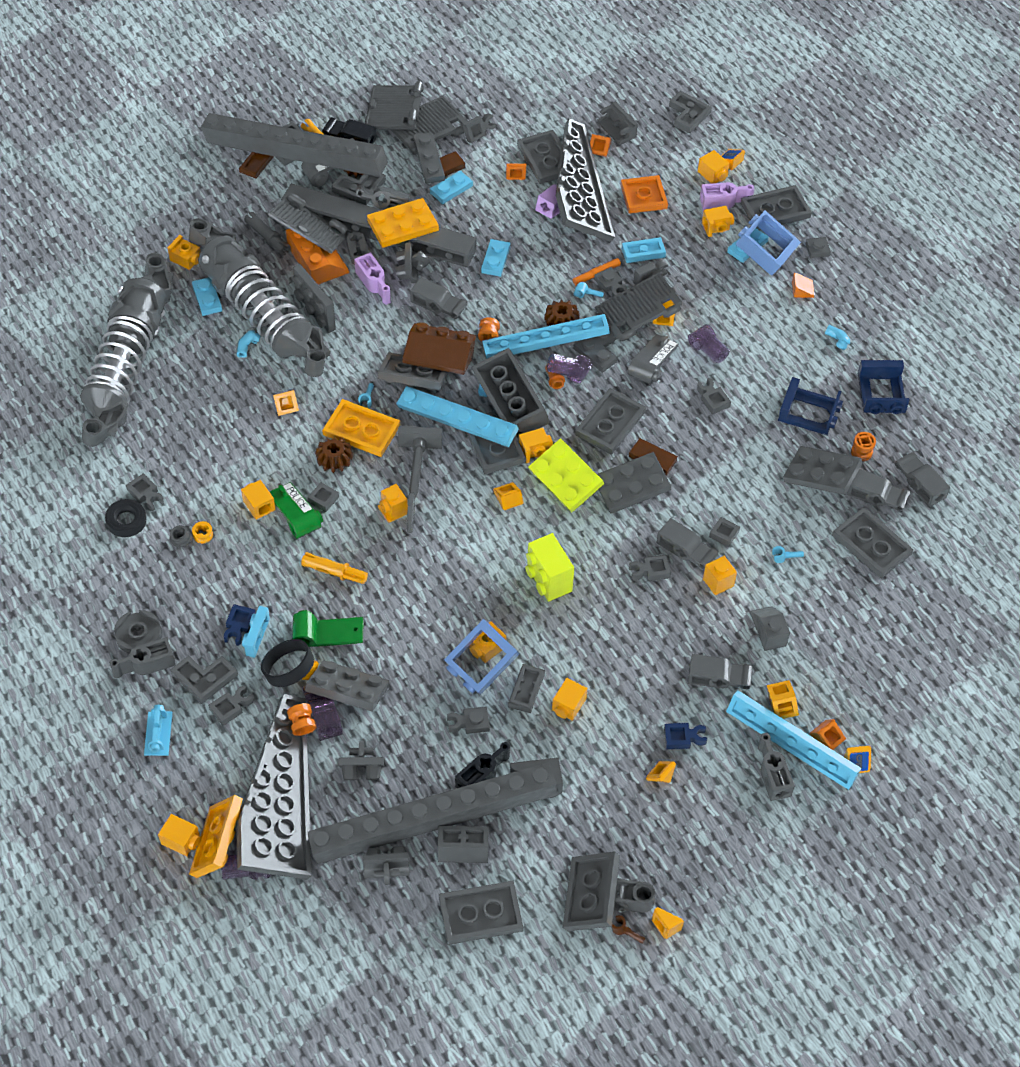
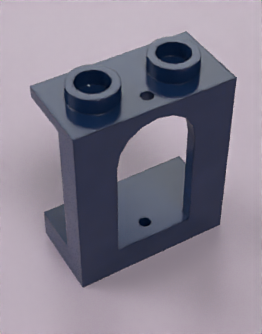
[858,360,910,414]
[778,377,843,436]

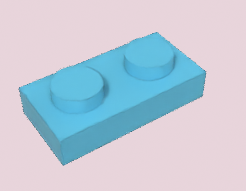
[430,170,473,204]
[727,228,769,263]
[621,237,666,263]
[481,239,510,277]
[192,277,222,316]
[242,606,270,658]

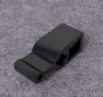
[322,117,376,144]
[455,742,510,788]

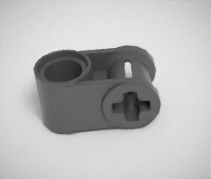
[614,878,655,913]

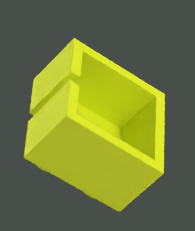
[525,533,574,602]

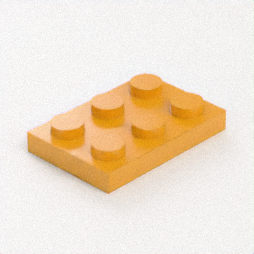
[367,198,439,248]
[322,399,401,457]
[189,795,243,878]

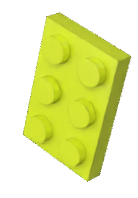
[528,438,604,513]

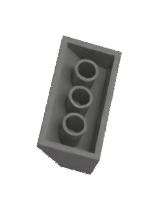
[471,348,550,433]

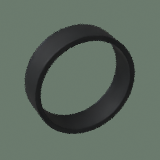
[261,639,314,687]

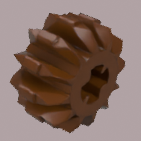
[544,299,580,326]
[315,436,353,474]

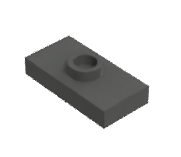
[508,664,545,714]

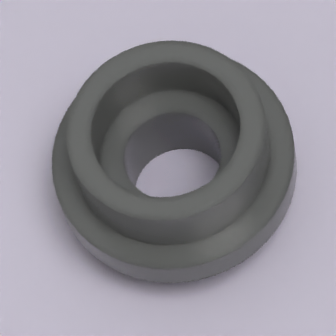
[170,525,192,547]

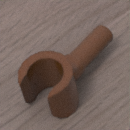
[611,915,646,944]

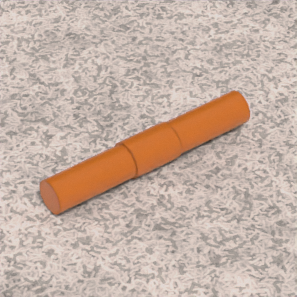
[573,258,621,286]

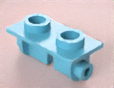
[144,705,173,756]

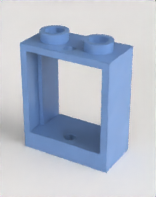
[736,210,801,275]
[444,619,520,695]

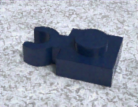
[224,604,256,646]
[664,723,707,750]

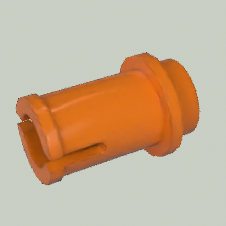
[545,362,565,389]

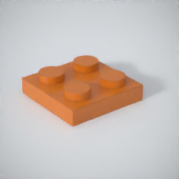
[621,175,668,214]

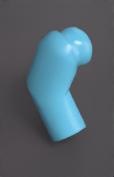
[825,325,850,350]
[237,330,260,357]

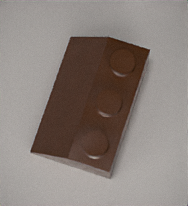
[402,323,476,375]

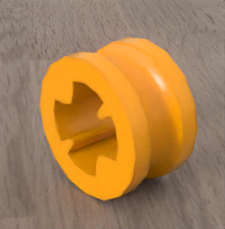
[192,521,213,544]

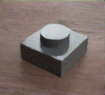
[805,237,831,258]
[308,482,339,512]
[709,517,740,547]

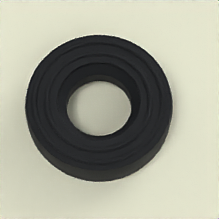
[105,499,147,537]

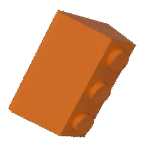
[286,229,350,285]

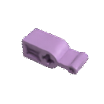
[700,182,754,211]
[535,184,560,219]
[354,252,391,305]

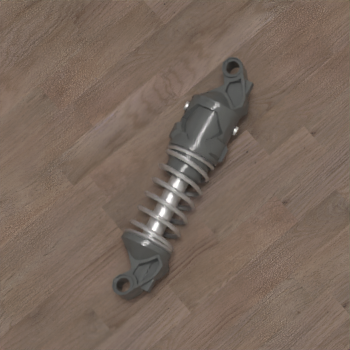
[189,218,331,377]
[80,253,174,447]

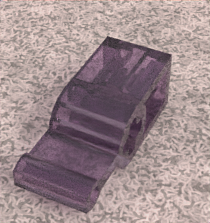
[302,686,343,741]

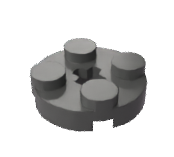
[114,610,163,654]

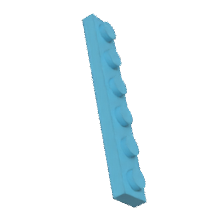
[482,314,610,359]
[396,386,518,447]
[726,691,861,790]

